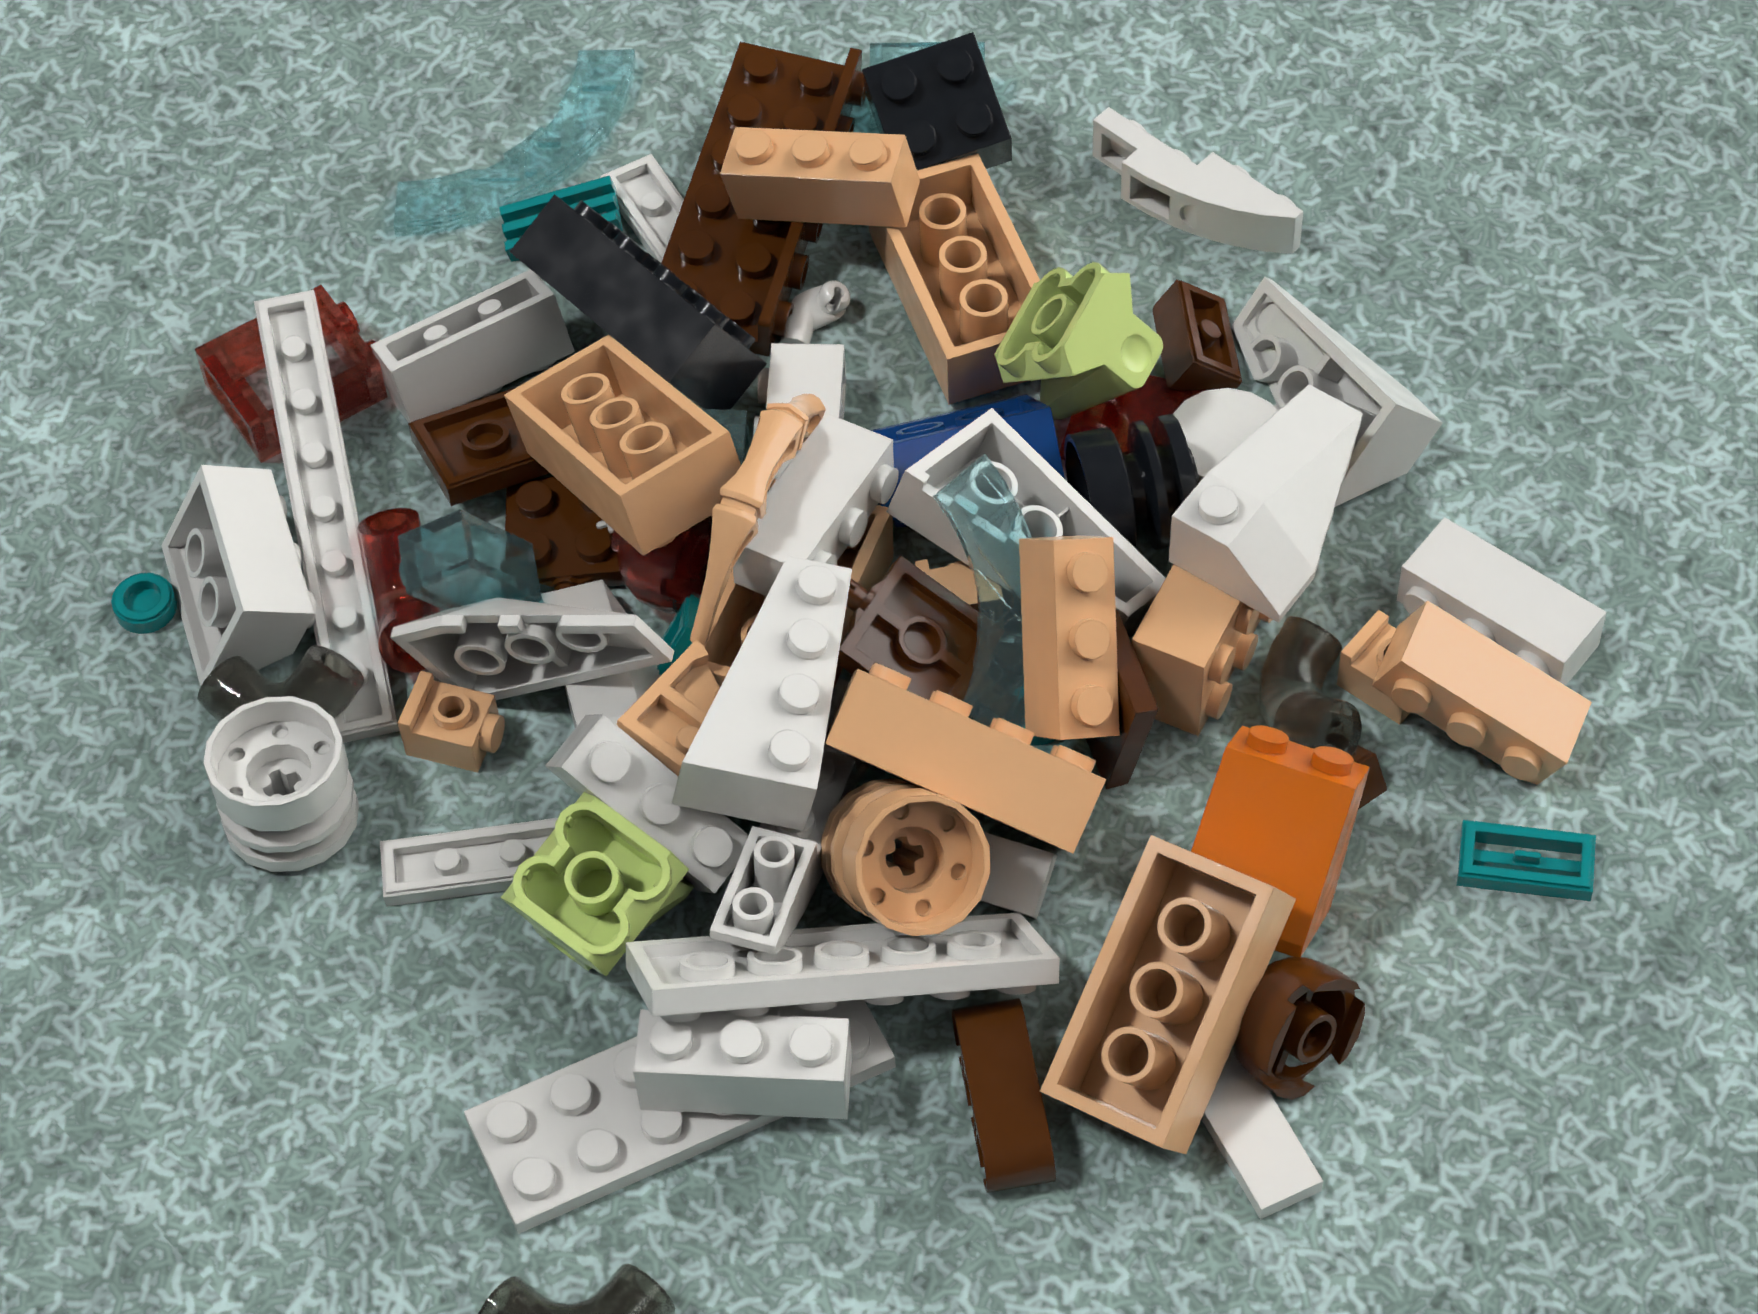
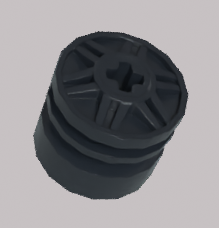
[1064,414,1199,550]

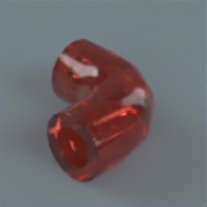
[357,508,440,673]

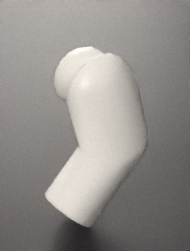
[779,280,850,344]

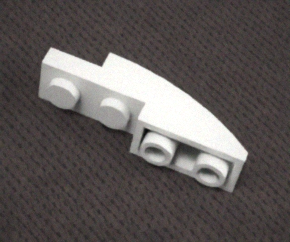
[1092,107,1303,254]
[710,750,856,955]

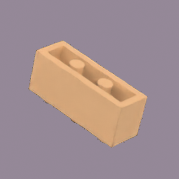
[720,127,920,228]
[1019,535,1120,740]
[1371,600,1592,785]

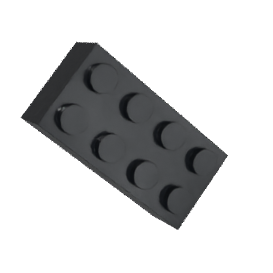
[510,194,767,421]

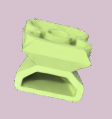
[994,262,1163,420]
[501,792,694,976]

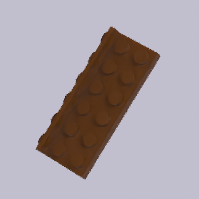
[661,41,866,356]

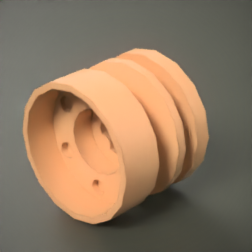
[821,778,990,936]

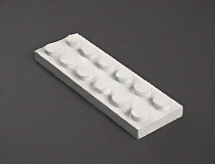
[626,912,1060,1022]
[464,1000,896,1234]

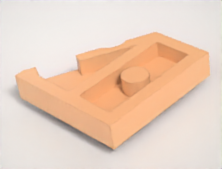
[617,640,720,776]

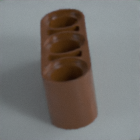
[952,998,1056,1193]

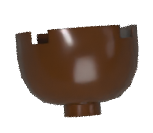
[1232,957,1365,1100]

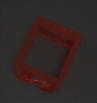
[194,285,388,463]

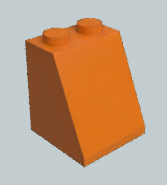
[1191,725,1370,957]

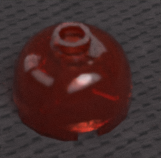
[611,516,712,615]

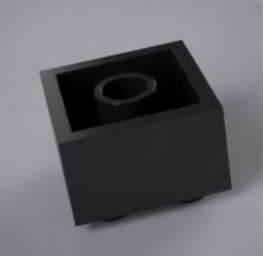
[862,32,1012,170]

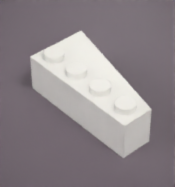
[886,408,1166,637]
[671,555,852,831]

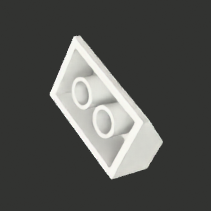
[161,465,316,691]

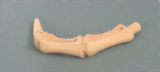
[690,394,826,645]

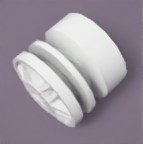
[204,696,359,872]

